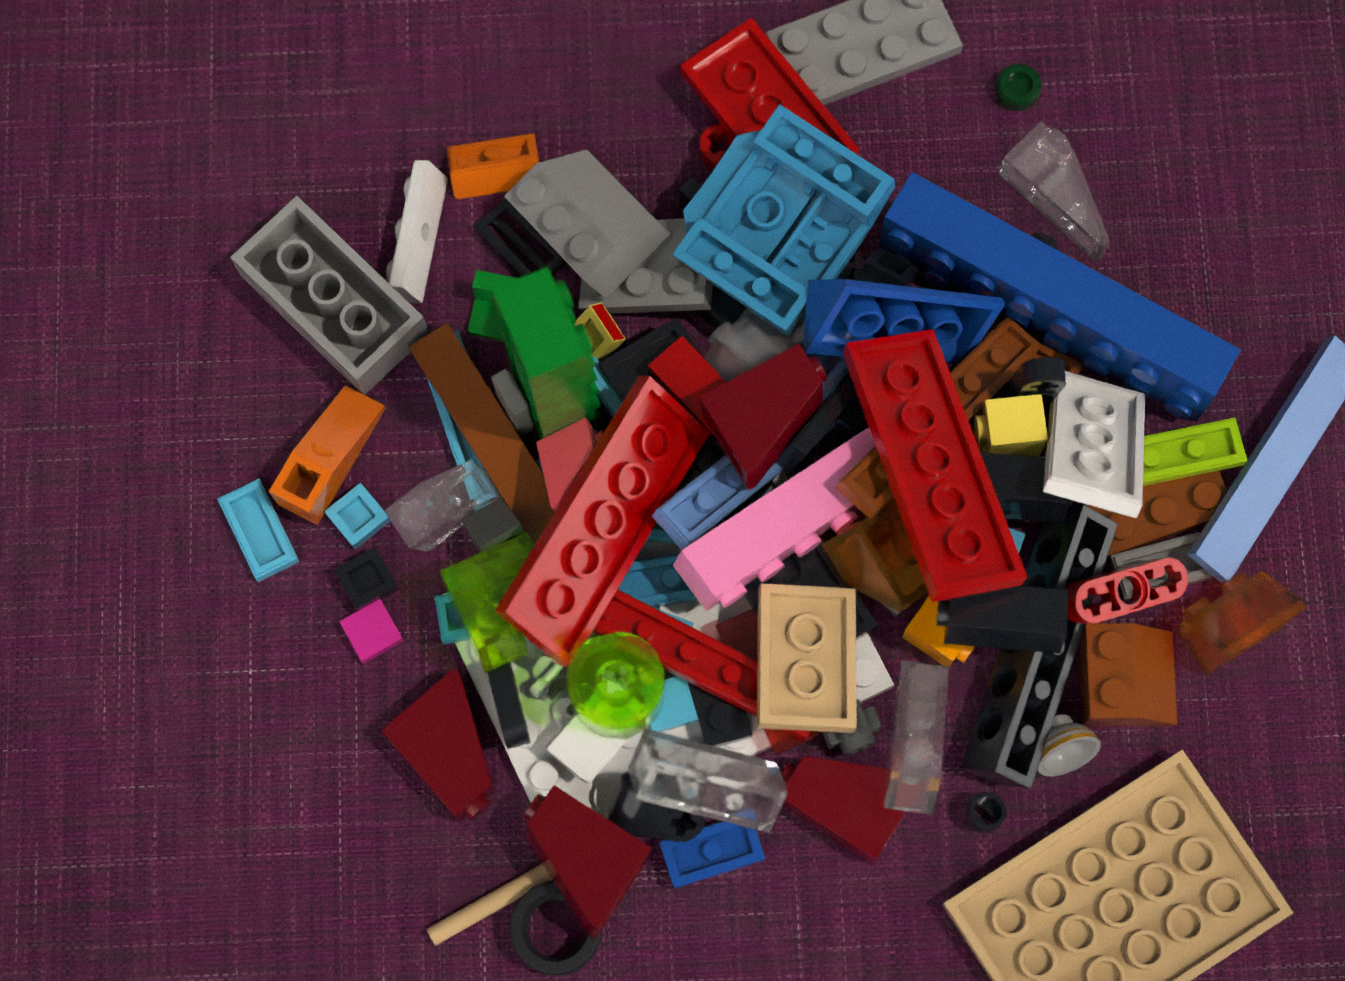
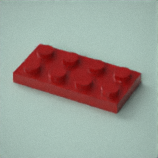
[680,17,860,155]

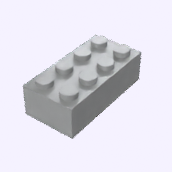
[230,196,429,395]

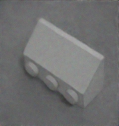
[504,149,670,299]

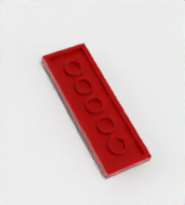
[842,329,1027,602]
[495,376,710,667]

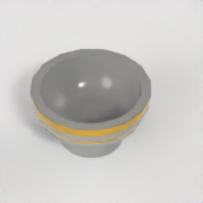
[1037,715,1101,777]

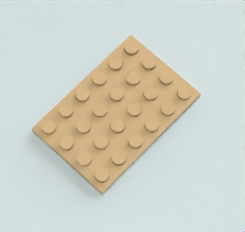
[942,749,1294,981]

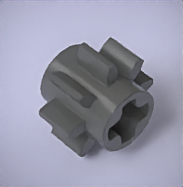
[822,699,882,756]

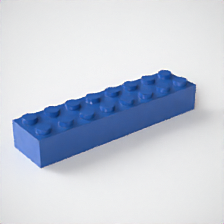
[878,172,1241,422]

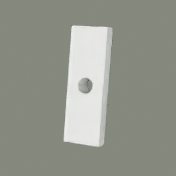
[386,160,448,303]

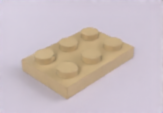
[757,583,856,733]

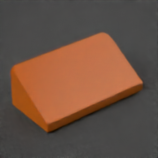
[447,134,539,199]

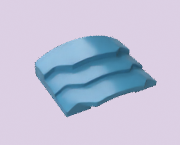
[672,104,895,337]

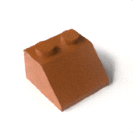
[1078,623,1177,727]

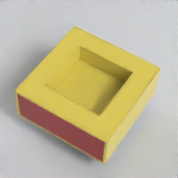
[574,302,626,362]

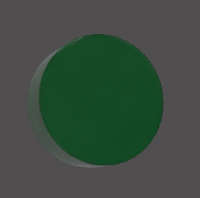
[995,64,1042,111]

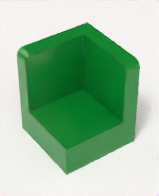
[468,270,519,342]

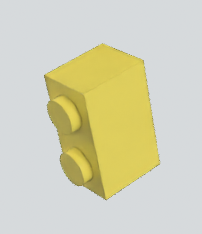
[971,394,1048,457]

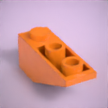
[269,385,386,526]

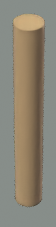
[427,863,553,946]

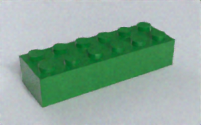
[492,267,603,440]

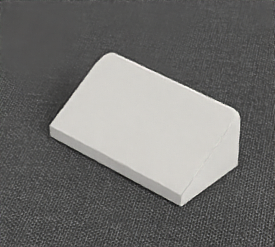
[544,675,650,784]

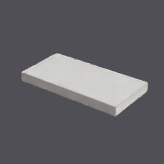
[1043,371,1145,518]

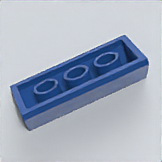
[803,279,1005,368]

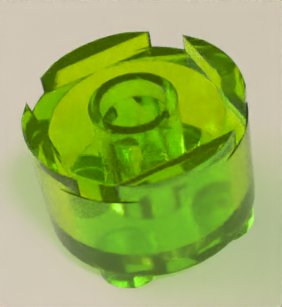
[567,632,665,739]

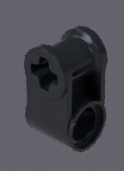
[606,771,705,842]

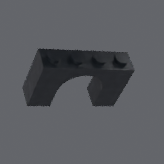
[936,452,1071,654]

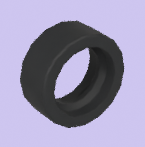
[509,882,602,976]

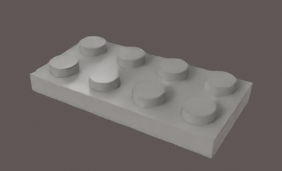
[766,0,963,105]

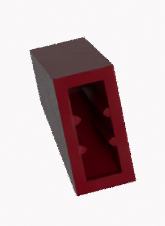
[699,344,827,491]
[381,668,495,822]
[774,756,927,864]
[523,785,652,939]

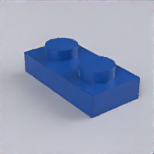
[659,813,766,890]

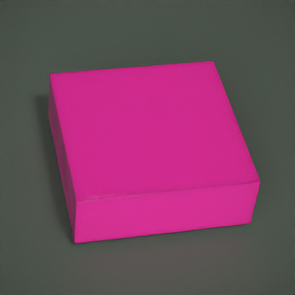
[339,599,404,664]

